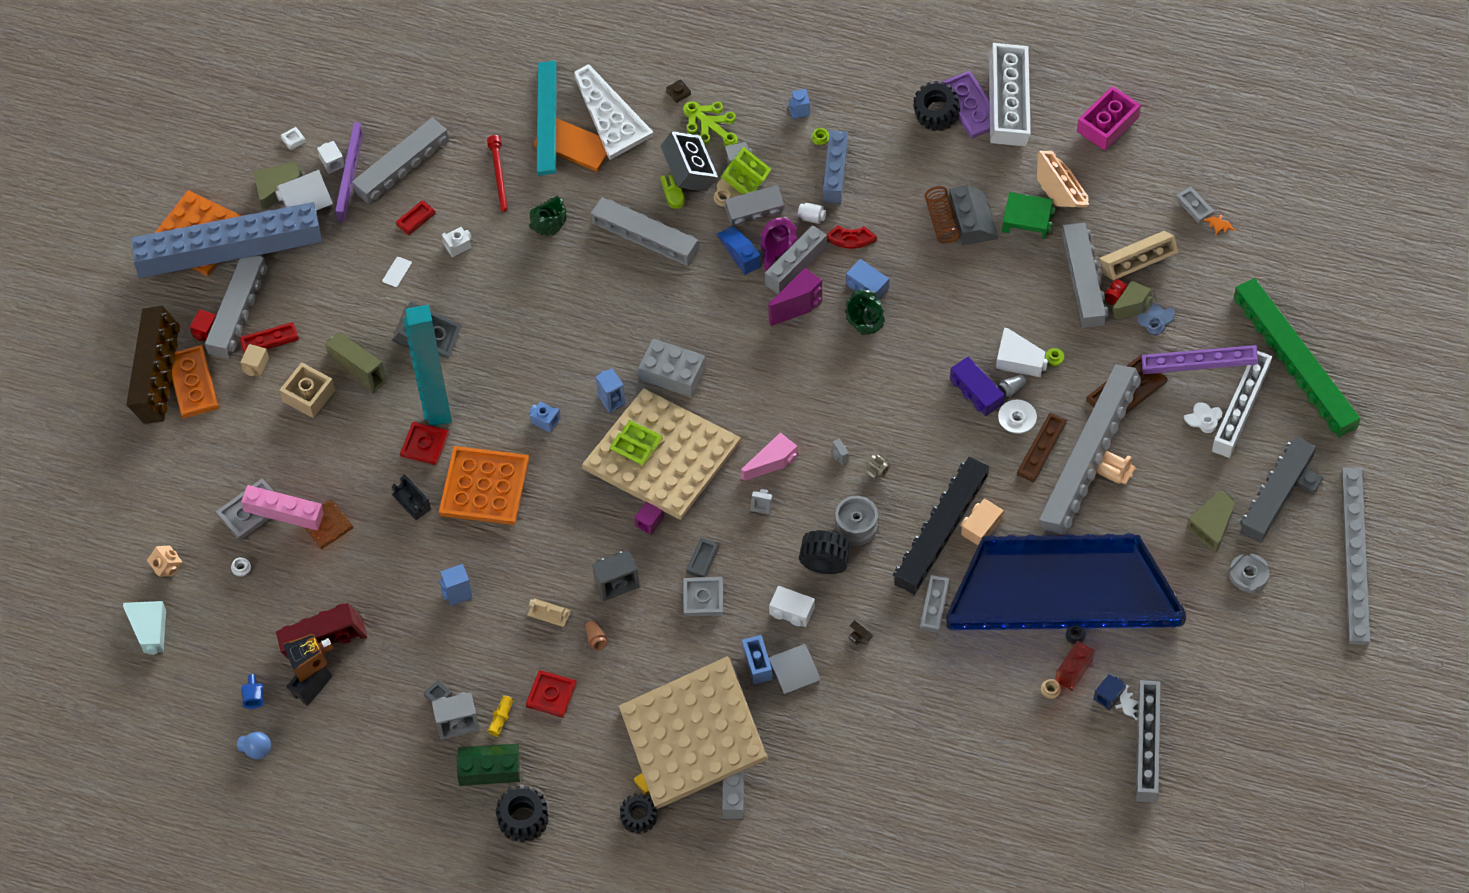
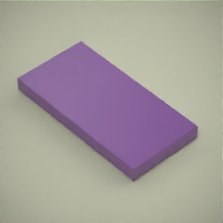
[940,71,990,139]

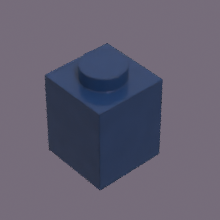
[1093,674,1125,711]

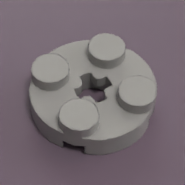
[1229,554,1269,594]

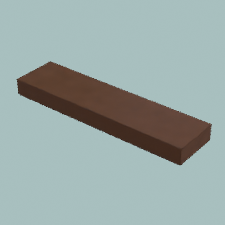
[1017,413,1067,482]

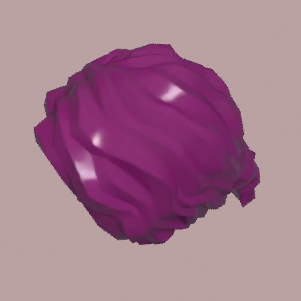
[760,217,798,271]

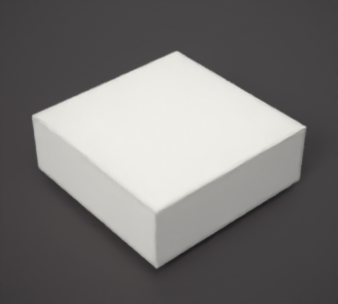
[281,127,306,151]

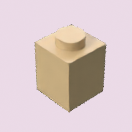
[240,344,269,377]

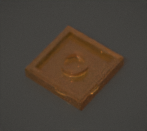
[304,499,353,549]

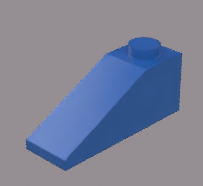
[717,226,761,275]

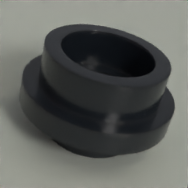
[1066,625,1086,645]

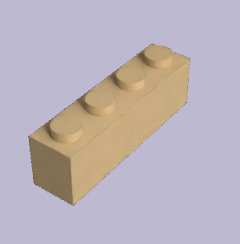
[1099,231,1179,280]

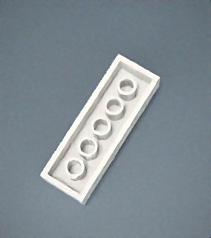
[989,43,1030,146]

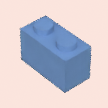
[846,259,889,300]
[596,368,625,413]
[439,564,473,606]
[742,635,772,685]

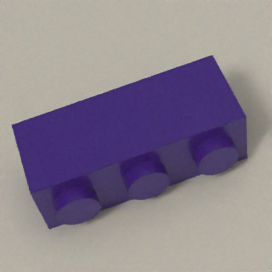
[950,356,1004,416]

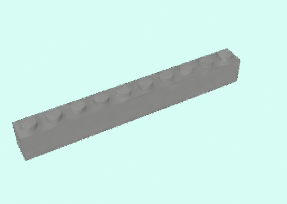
[1039,364,1141,535]

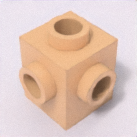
[147,546,182,577]

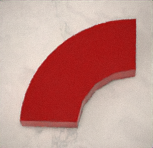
[826,225,877,249]

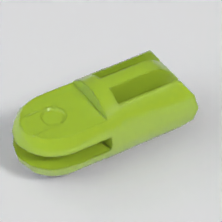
[660,174,685,209]

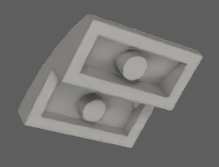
[769,644,821,695]

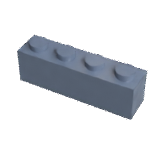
[823,130,848,204]

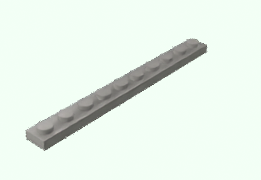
[1342,467,1370,645]

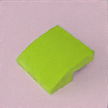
[721,147,771,195]
[609,420,663,466]

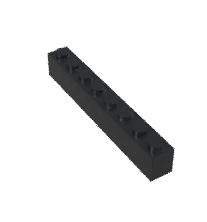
[893,457,989,595]

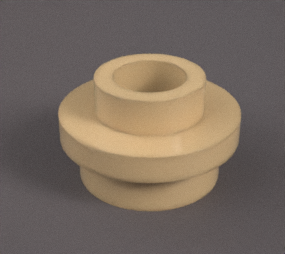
[1041,679,1061,699]

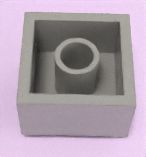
[432,692,480,740]

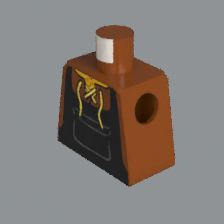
[283,634,334,682]

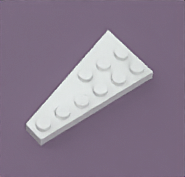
[574,64,653,160]

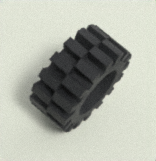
[620,793,657,834]

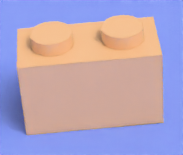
[961,498,1004,547]

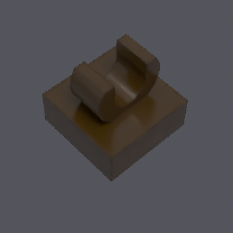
[849,620,873,645]

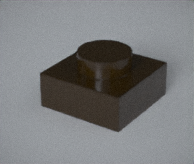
[666,79,691,103]

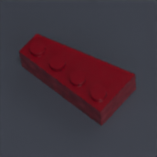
[276,603,368,659]

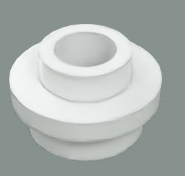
[231,557,251,576]

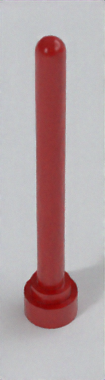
[487,135,508,212]

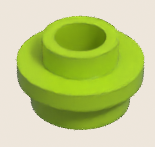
[812,128,829,145]
[1045,348,1064,366]

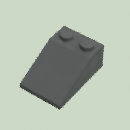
[392,301,461,358]

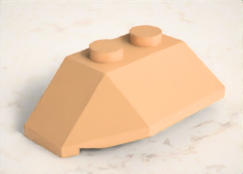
[1037,151,1089,207]

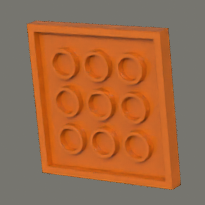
[155,190,241,276]
[439,446,530,525]

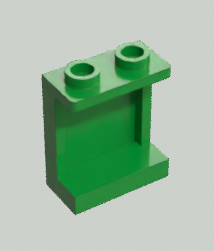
[1002,192,1055,239]

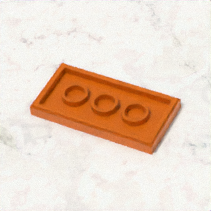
[534,118,608,172]
[172,345,219,419]

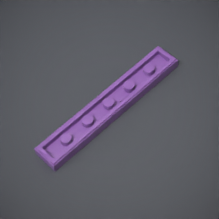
[335,122,363,222]
[1142,345,1258,374]

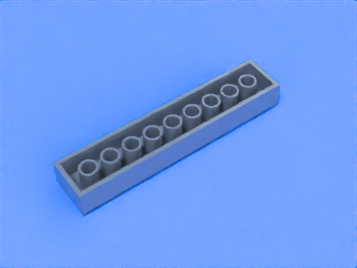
[131,202,322,278]

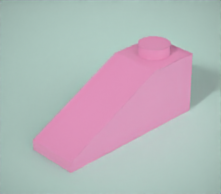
[741,432,798,481]

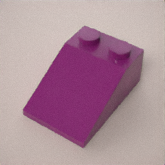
[768,268,823,326]

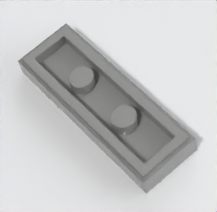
[920,575,950,633]

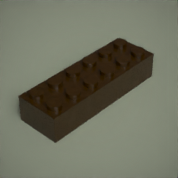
[126,305,180,424]

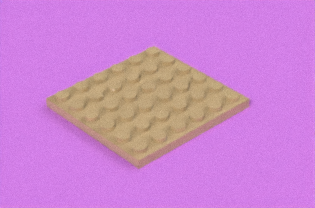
[582,388,741,520]
[619,656,768,809]

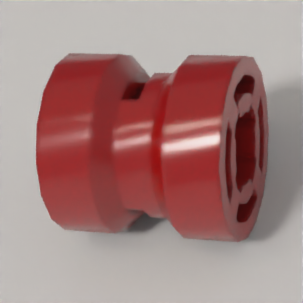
[1104,280,1128,306]

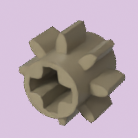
[866,454,890,478]

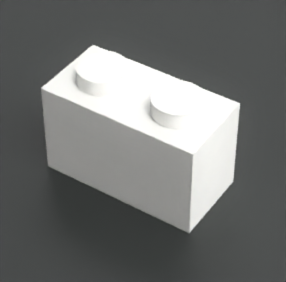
[769,586,815,627]

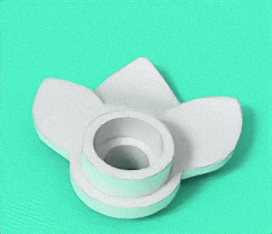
[1184,403,1222,433]

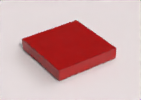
[400,422,449,466]
[525,670,577,718]

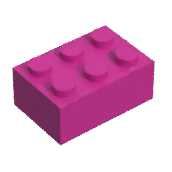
[1077,86,1141,151]

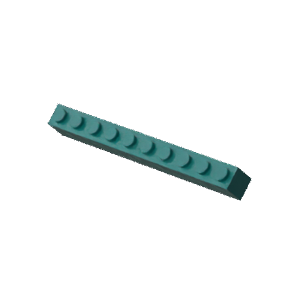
[403,304,452,426]

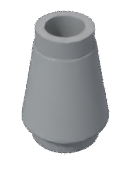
[997,375,1026,398]

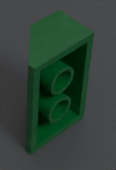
[457,743,520,786]

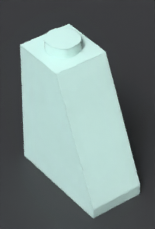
[123,601,166,655]

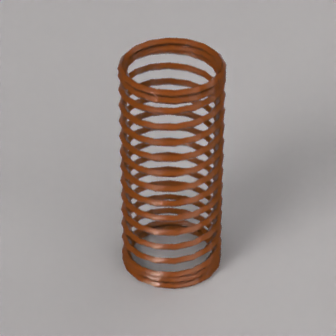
[924,186,960,244]

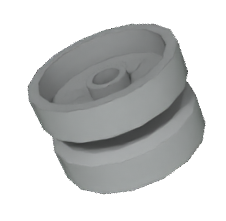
[835,496,878,546]

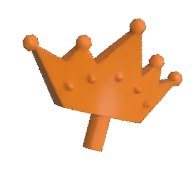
[1204,215,1235,236]

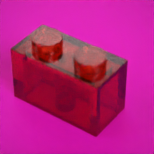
[1055,641,1095,691]

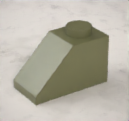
[1113,281,1153,320]

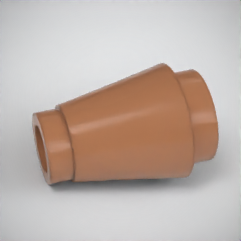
[585,621,608,651]

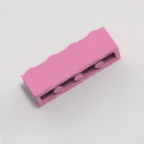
[241,485,324,531]

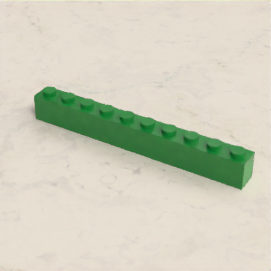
[1234,278,1361,438]

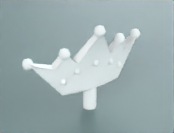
[1115,685,1138,720]

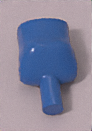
[241,674,264,709]

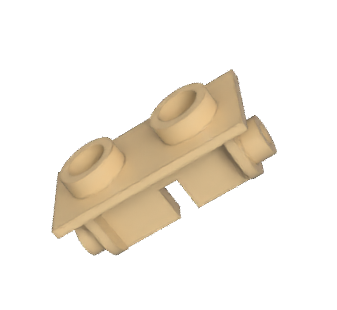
[527,598,571,627]

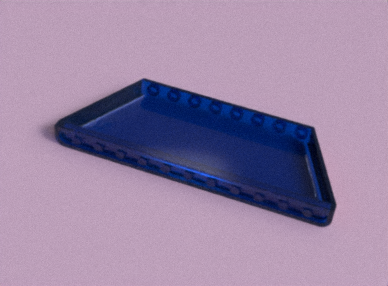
[946,533,1186,630]

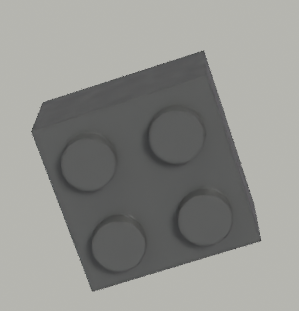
[592,550,640,601]

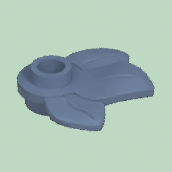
[1138,303,1175,335]

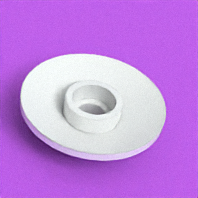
[998,400,1037,434]

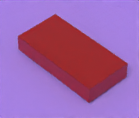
[396,200,436,236]

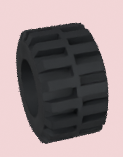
[913,81,961,131]
[799,530,851,574]
[496,786,549,843]

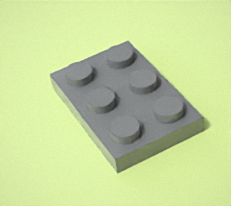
[216,478,274,541]

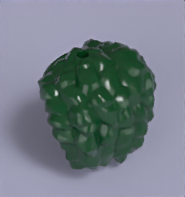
[529,195,567,236]
[845,289,885,335]

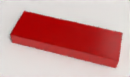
[239,322,299,353]

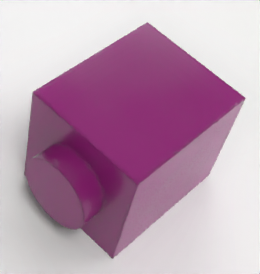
[634,501,664,535]

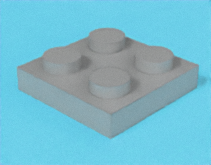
[683,577,723,617]

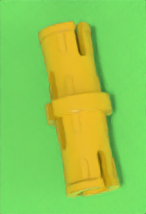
[487,696,514,737]

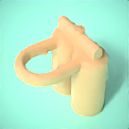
[1096,451,1136,485]

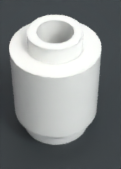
[798,203,826,224]

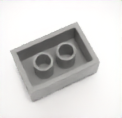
[638,338,706,398]

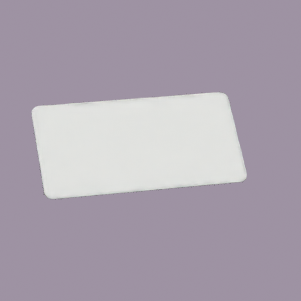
[382,257,412,287]

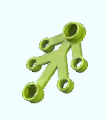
[683,101,738,147]

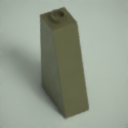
[325,332,386,393]

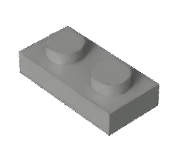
[1176,187,1214,224]

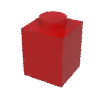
[190,309,216,341]

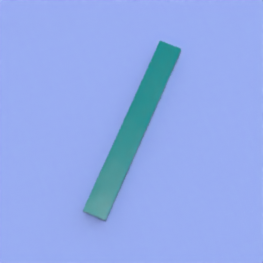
[537,60,557,176]

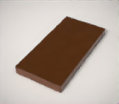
[1086,354,1168,415]

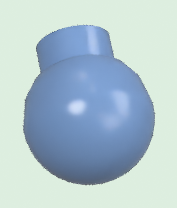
[237,731,271,760]

